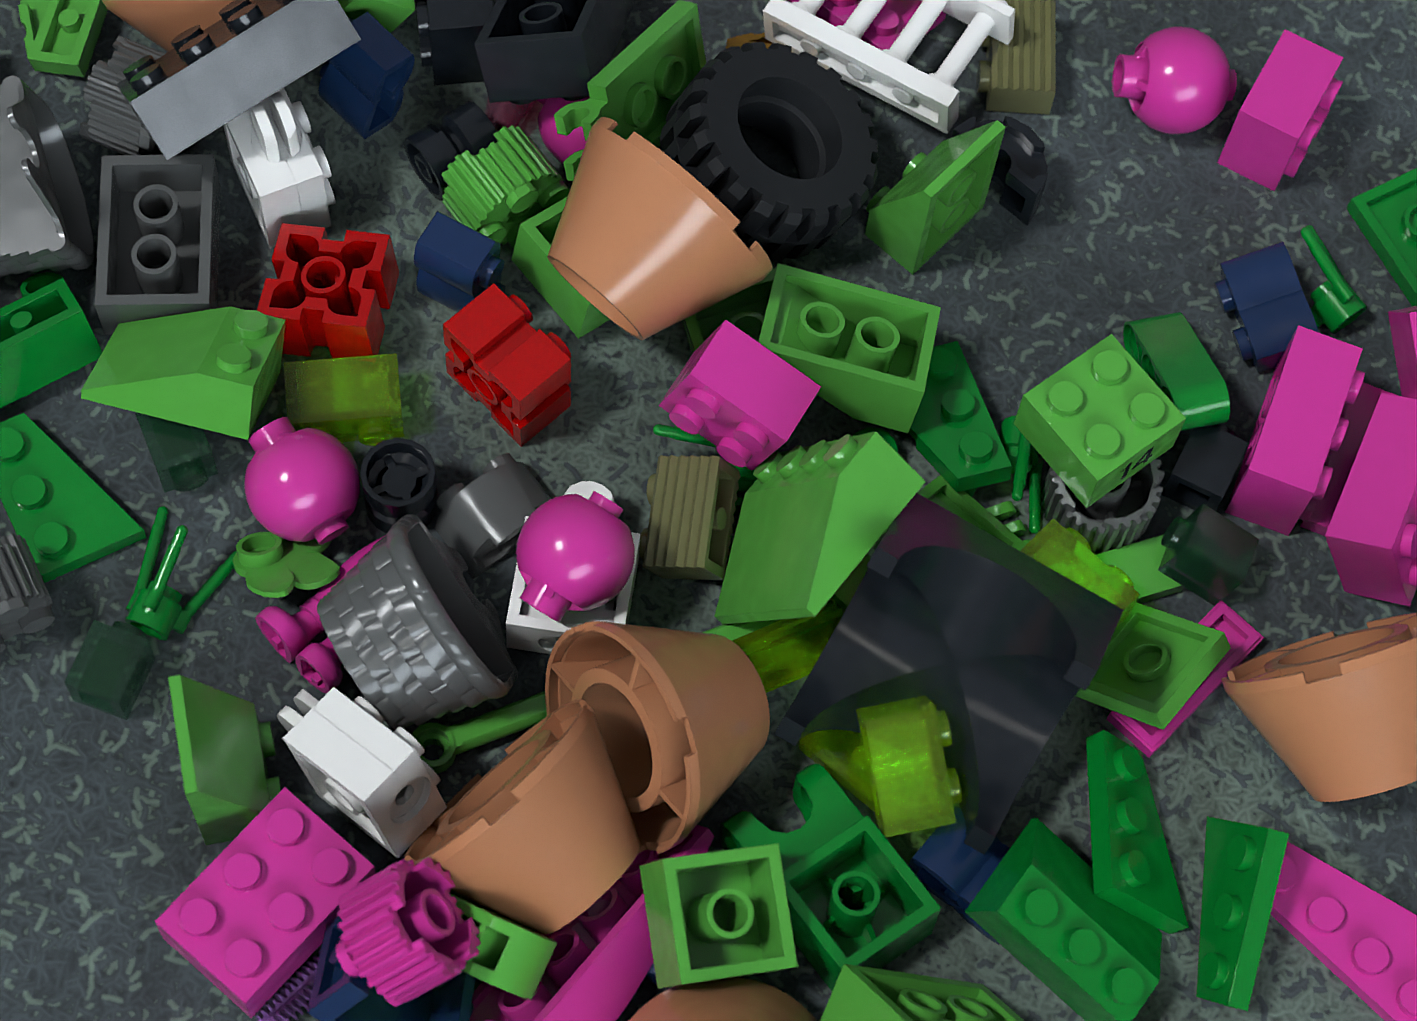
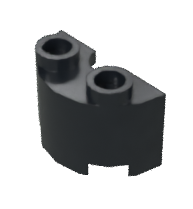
[951,116,1048,226]

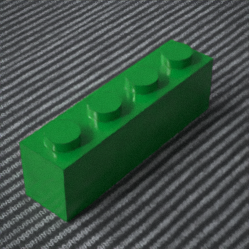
[0,278,102,408]

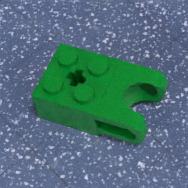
[720,763,941,991]

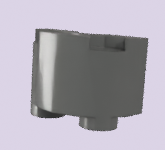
[434,453,551,579]

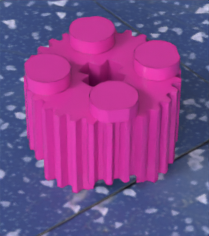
[336,857,480,1007]

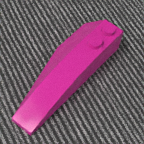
[469,825,714,1021]

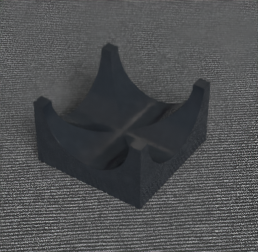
[774,493,1123,855]

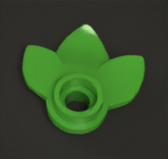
[233,532,341,598]

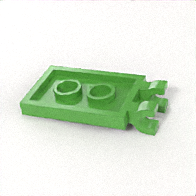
[554,0,706,182]

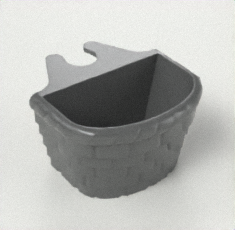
[0,75,96,278]
[317,514,518,730]

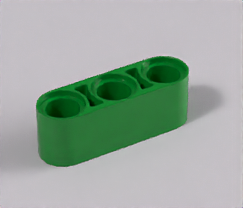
[1123,312,1230,431]

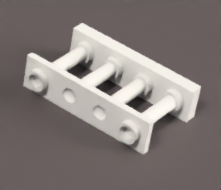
[763,0,1015,134]

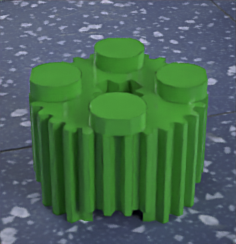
[441,125,569,248]

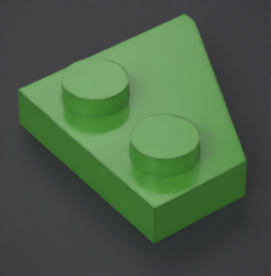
[18,0,108,77]

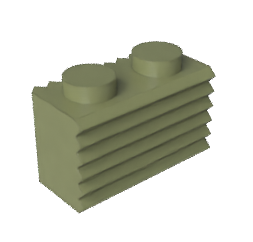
[976,0,1056,115]
[639,455,740,580]

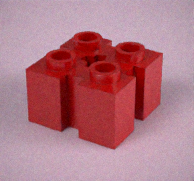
[257,223,399,364]
[443,283,572,447]

